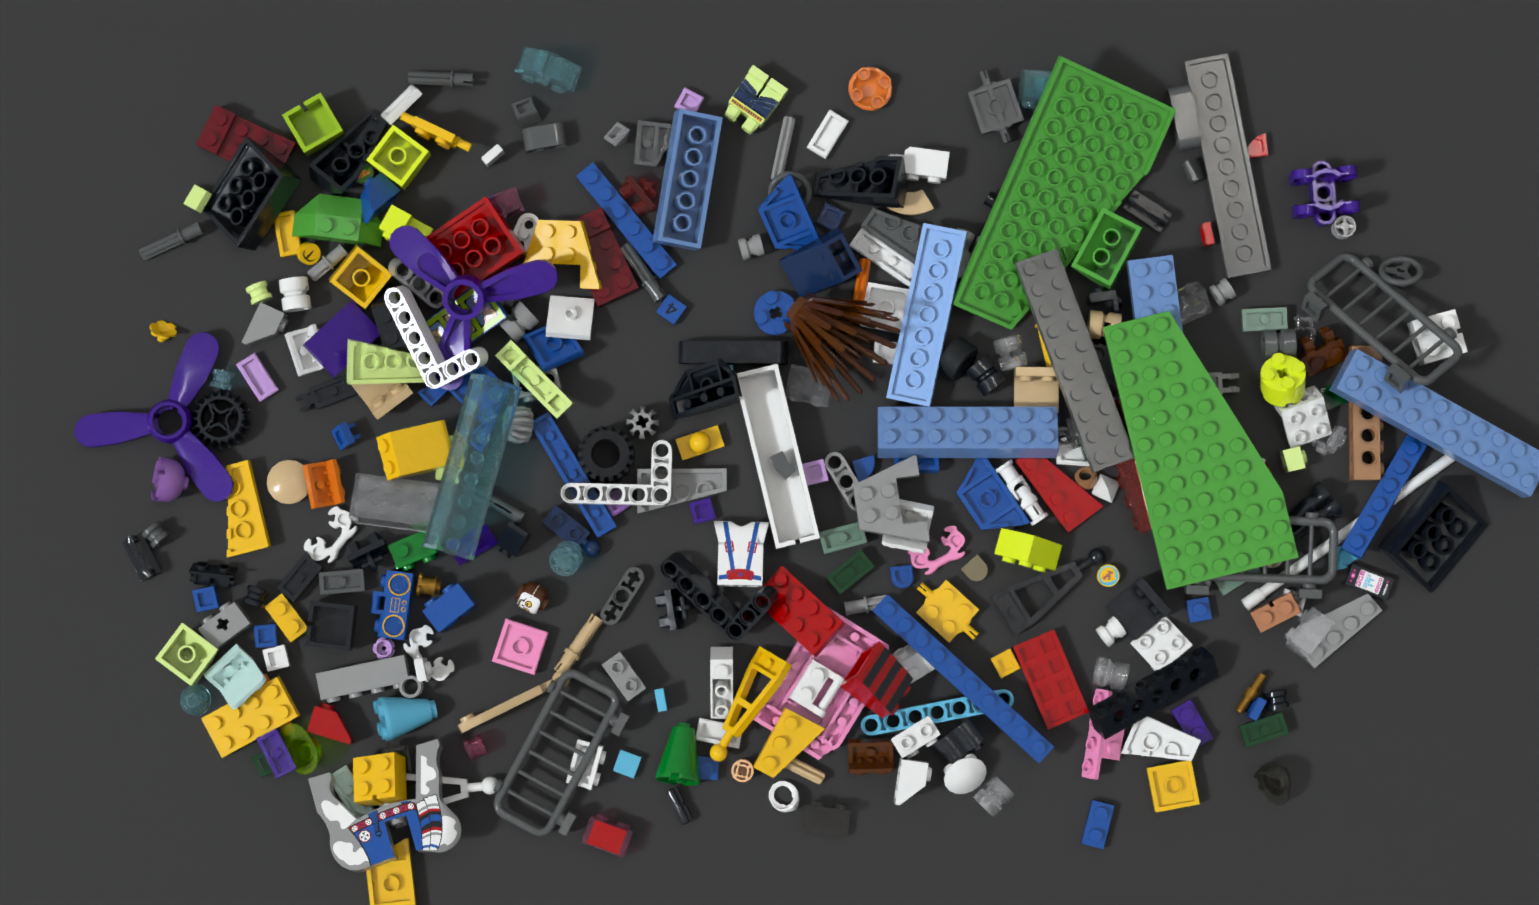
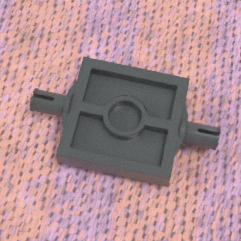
[967,70,1024,144]

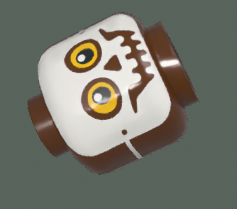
[515,581,550,614]

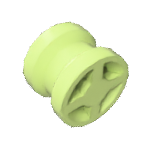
[246,281,273,306]

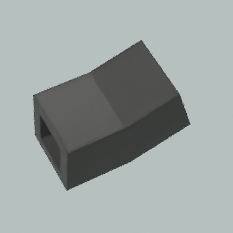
[770,451,796,480]

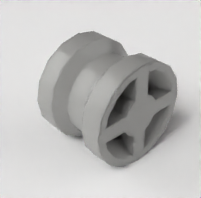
[1331,215,1356,240]
[1209,278,1236,306]

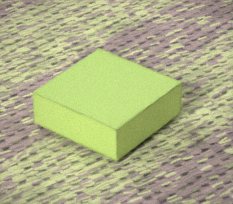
[183,184,212,213]

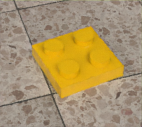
[1146,760,1200,812]

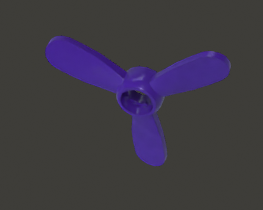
[389,226,558,390]
[74,332,234,502]

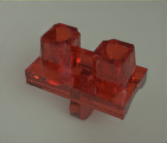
[618,175,657,216]

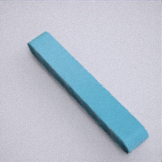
[861,689,1014,735]

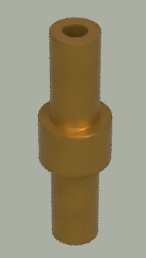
[1235,672,1267,715]

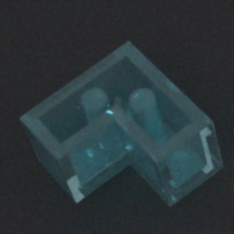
[514,47,582,94]

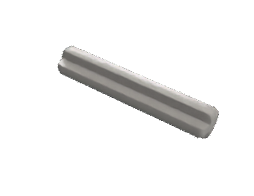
[771,116,795,181]

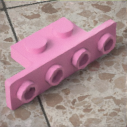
[1082,689,1125,780]

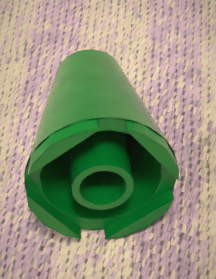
[655,723,700,786]

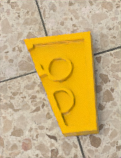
[753,707,825,778]

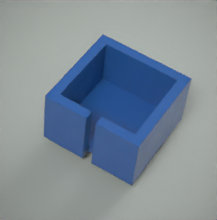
[422,583,478,633]

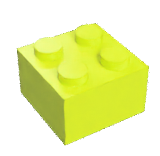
[366,125,431,190]

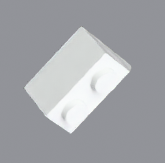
[894,758,932,805]

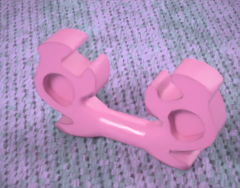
[908,526,965,575]

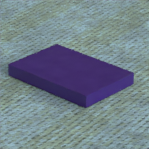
[303,300,379,378]

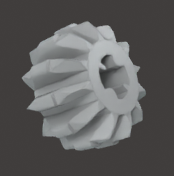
[504,406,534,443]

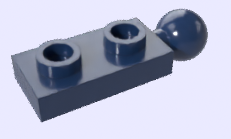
[542,505,601,557]

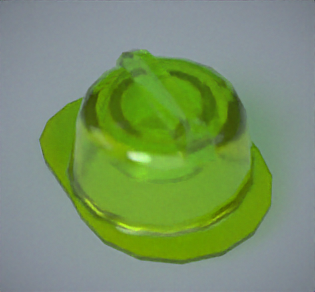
[280,723,322,775]

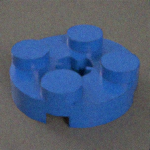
[754,291,795,336]

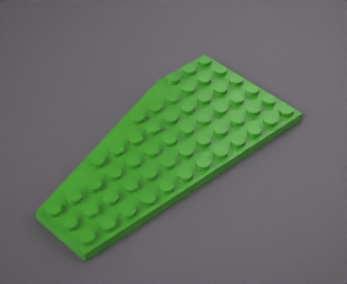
[952,56,1177,330]
[1102,311,1299,590]

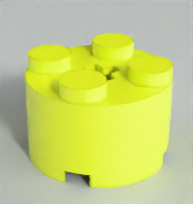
[1260,353,1306,407]

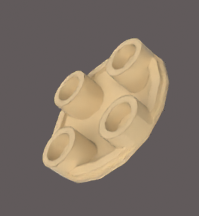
[267,460,308,504]

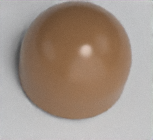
[1075,467,1098,490]

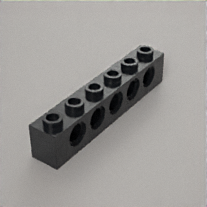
[1088,646,1219,739]

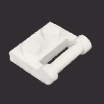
[789,659,844,718]

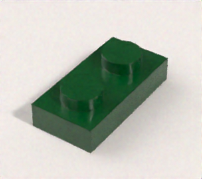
[826,549,875,594]
[1238,712,1289,748]

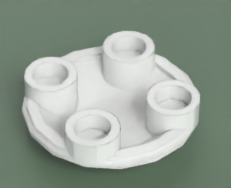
[943,754,987,794]

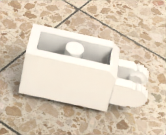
[888,147,950,184]

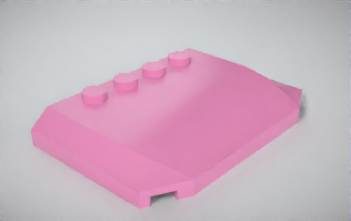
[753,607,889,760]

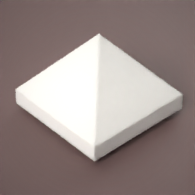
[1091,474,1120,503]

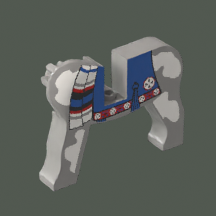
[308,739,462,872]

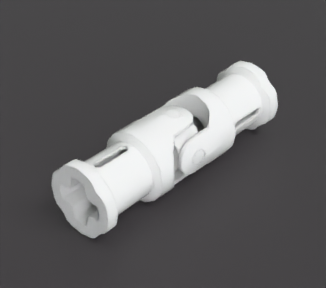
[995,460,1048,526]

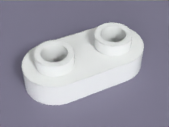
[513,213,539,256]

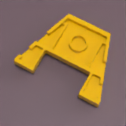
[524,220,602,289]

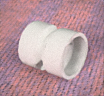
[279,276,312,312]

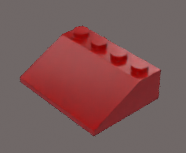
[426,196,527,300]

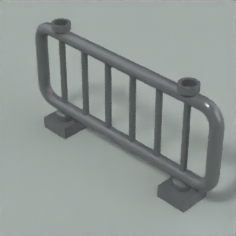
[1301,253,1462,394]
[1184,512,1339,599]
[493,669,630,837]

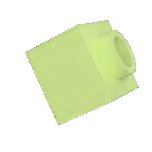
[1279,446,1307,473]

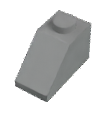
[241,302,289,346]

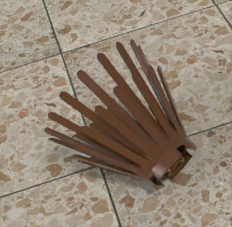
[784,292,901,402]

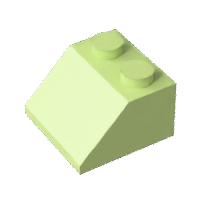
[155,623,219,686]

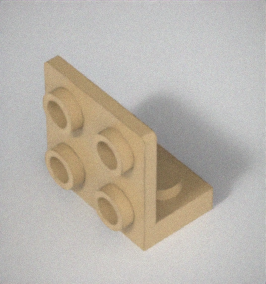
[1014,367,1059,413]
[351,383,413,420]

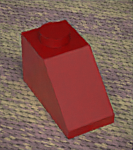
[307,702,354,744]

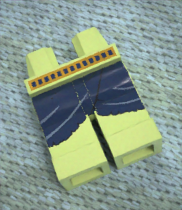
[725,65,788,135]

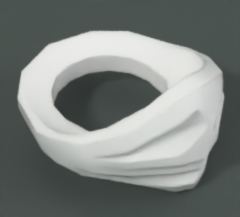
[769,781,799,812]

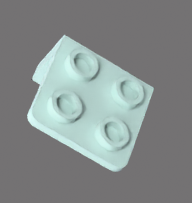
[203,644,266,710]

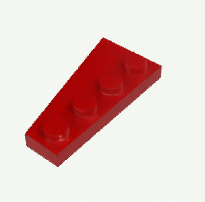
[1014,458,1104,533]

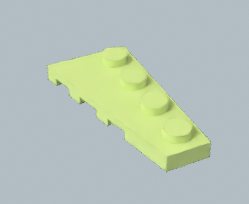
[347,339,431,384]

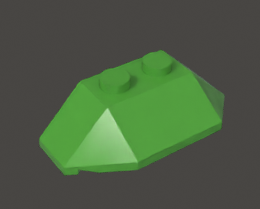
[292,194,383,248]

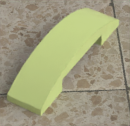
[495,340,573,419]

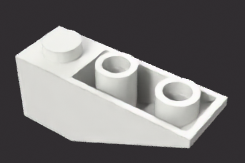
[710,647,733,719]

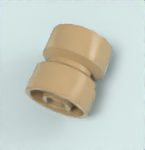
[1087,310,1122,341]

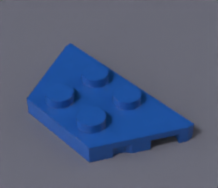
[758,173,820,250]
[956,458,1030,531]

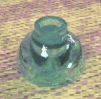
[179,684,211,716]

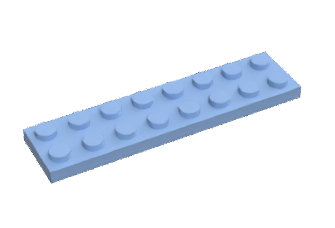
[886,223,968,407]

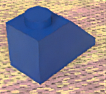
[360,173,401,224]

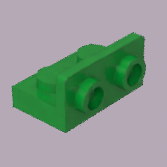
[388,528,440,572]

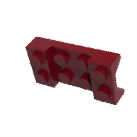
[196,105,298,164]
[572,207,639,308]

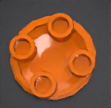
[848,67,892,111]

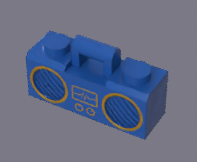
[370,570,416,640]

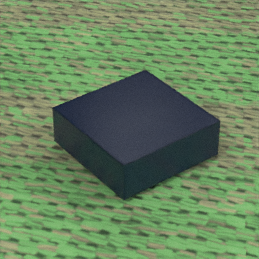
[816,203,846,231]

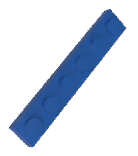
[576,162,677,279]
[533,412,617,538]
[1341,435,1427,560]

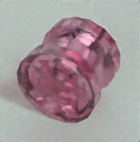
[463,733,488,761]

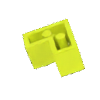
[379,205,435,241]
[994,528,1062,573]

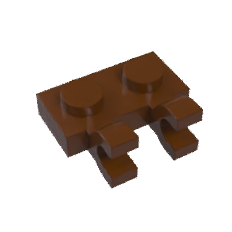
[1299,325,1348,377]

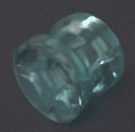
[210,369,235,391]

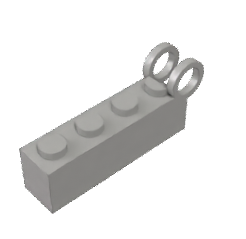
[316,655,424,703]

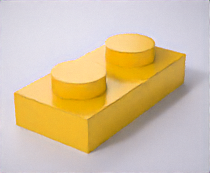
[264,593,307,643]

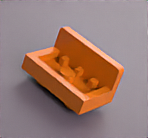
[303,459,345,509]

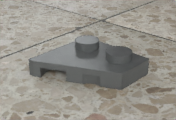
[633,120,672,168]

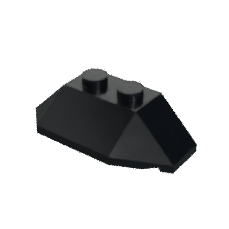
[371,283,423,353]
[669,358,742,420]

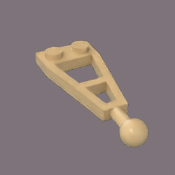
[458,672,570,734]

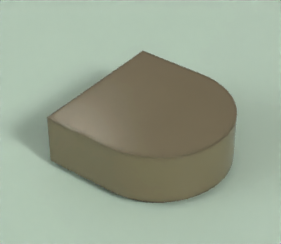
[961,554,988,581]

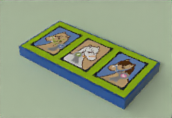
[426,280,509,346]

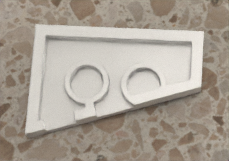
[1121,716,1201,761]

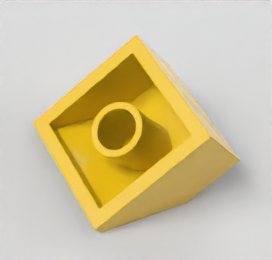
[329,244,392,309]

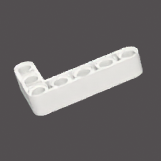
[384,285,488,389]
[561,440,673,506]

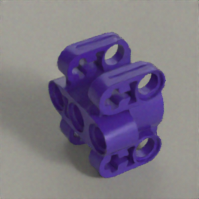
[1288,161,1360,227]

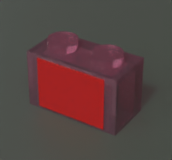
[581,813,633,858]

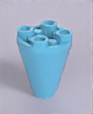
[373,697,437,741]

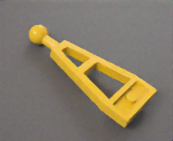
[710,646,792,762]

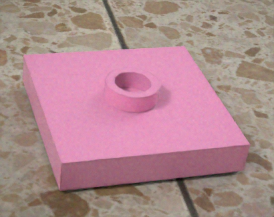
[492,619,549,675]

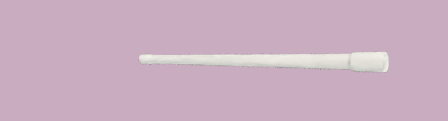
[1241,455,1455,611]

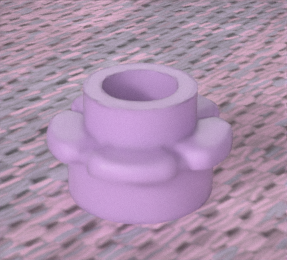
[373,637,395,659]

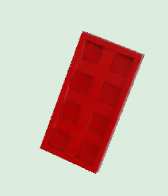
[762,566,846,657]
[1012,629,1089,730]

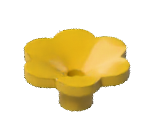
[149,320,177,342]

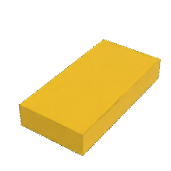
[274,210,301,258]

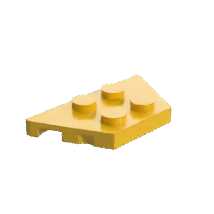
[366,838,416,905]

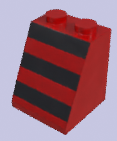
[840,641,913,718]

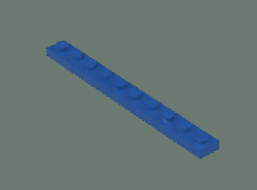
[872,594,1054,763]

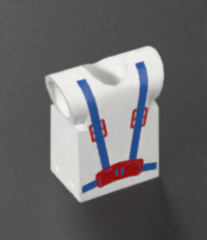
[714,521,769,587]

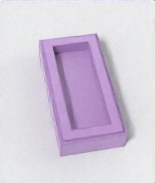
[236,353,280,402]

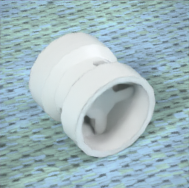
[1095,616,1127,647]

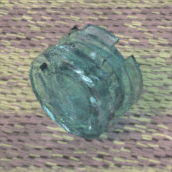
[549,541,584,576]

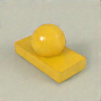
[675,425,725,461]

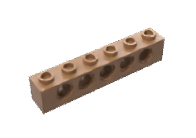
[1348,346,1384,481]

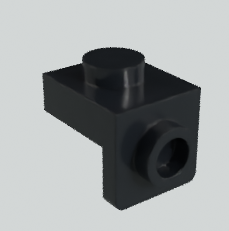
[1087,287,1122,313]

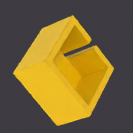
[353,752,407,807]

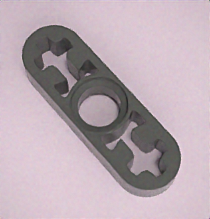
[600,567,645,625]

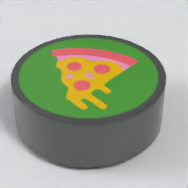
[356,163,375,185]

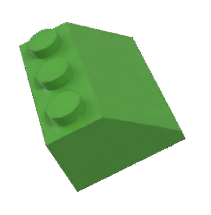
[1071,207,1142,290]

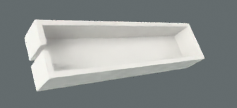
[737,364,820,549]

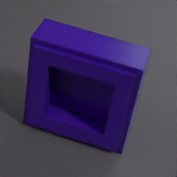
[689,497,716,525]

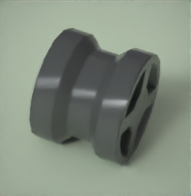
[142,521,170,549]

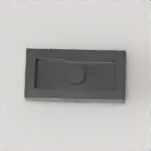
[319,569,366,595]

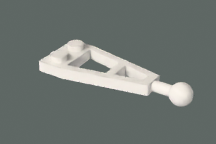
[379,773,498,808]

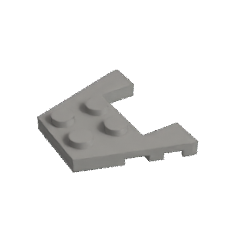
[853,455,930,543]

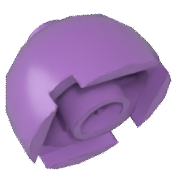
[151,457,189,502]

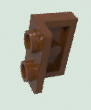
[848,738,894,775]

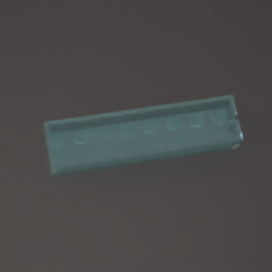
[422,373,522,561]

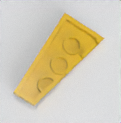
[226,460,271,558]

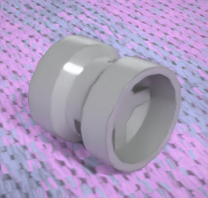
[738,234,765,261]

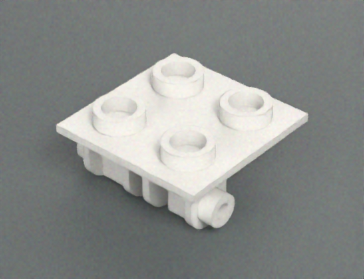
[1130,617,1193,671]

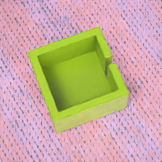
[282,92,345,157]

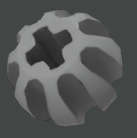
[626,406,659,439]

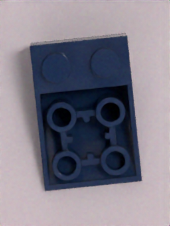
[779,228,862,297]

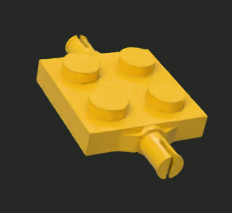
[400,112,472,152]
[916,580,979,643]

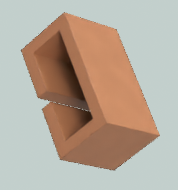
[1250,590,1302,633]

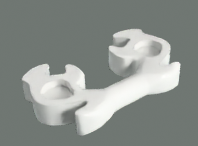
[304,506,358,563]
[403,625,455,682]

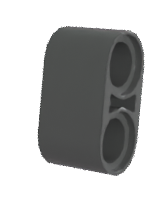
[522,123,567,153]

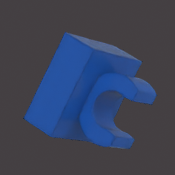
[331,422,361,451]

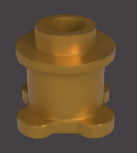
[416,572,441,598]

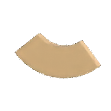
[885,190,934,216]

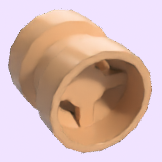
[731,759,754,782]

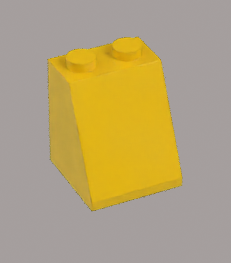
[376,420,456,481]

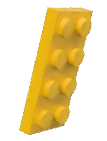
[201,676,300,758]

